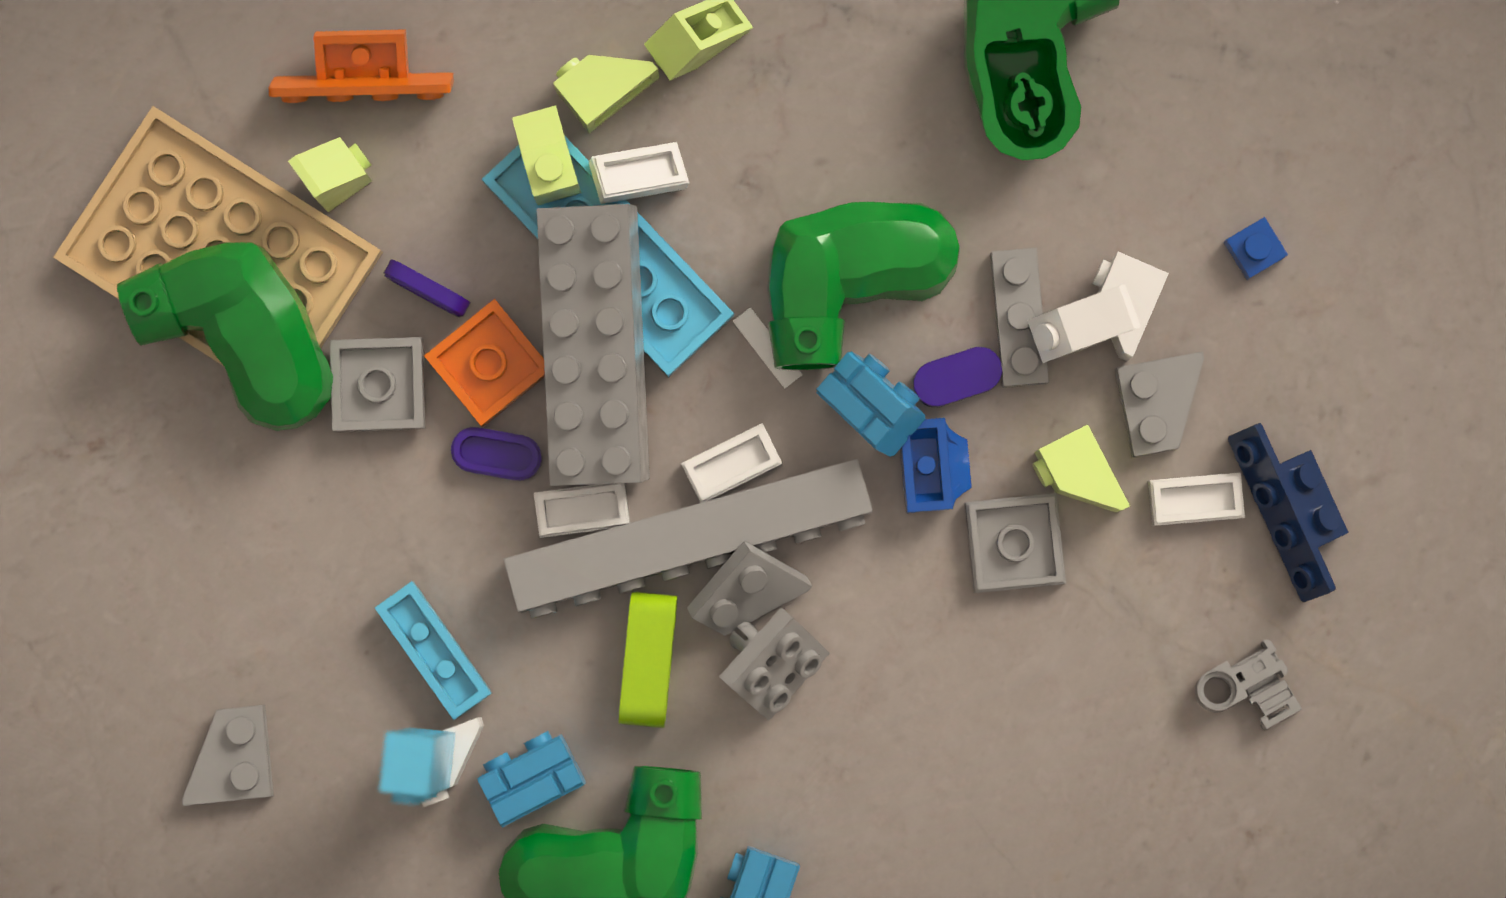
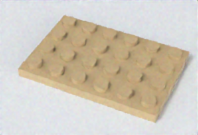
[53,106,383,365]

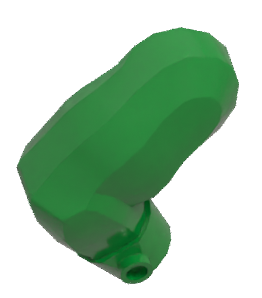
[964,0,1119,160]
[767,202,960,370]
[117,242,333,431]
[498,766,702,898]

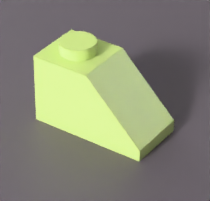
[644,0,753,80]
[553,55,659,133]
[512,105,581,206]
[288,137,372,213]
[1033,425,1130,512]

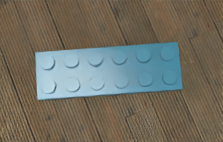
[482,136,735,377]

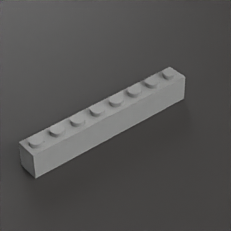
[504,459,873,619]

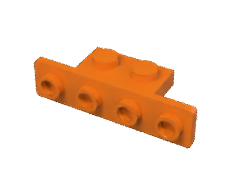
[268,29,454,103]

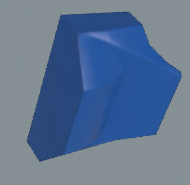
[900,418,972,513]

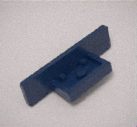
[1228,423,1349,602]

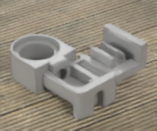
[1195,640,1302,731]

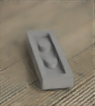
[990,248,1049,388]

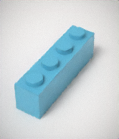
[379,727,456,804]

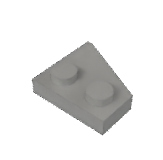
[1115,352,1204,458]
[687,541,812,636]
[182,705,274,806]

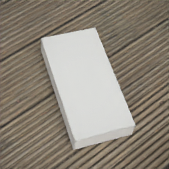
[589,142,689,204]
[681,423,783,503]
[1148,473,1245,526]
[534,483,630,538]

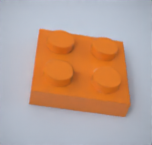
[424,299,545,427]

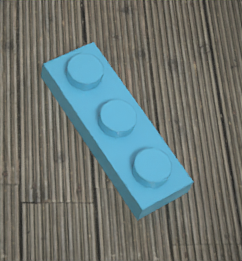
[375,581,492,720]

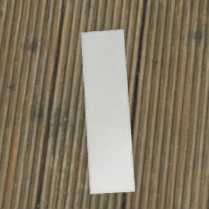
[733,307,803,389]

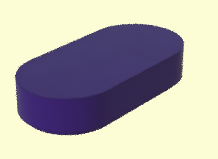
[383,259,470,318]
[913,347,1002,407]
[451,427,542,481]

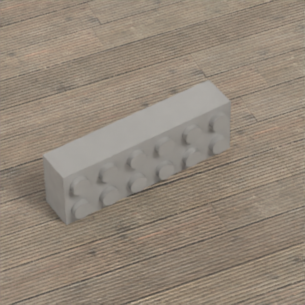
[537,204,650,486]

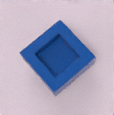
[1223,217,1288,280]

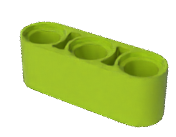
[619,591,678,728]

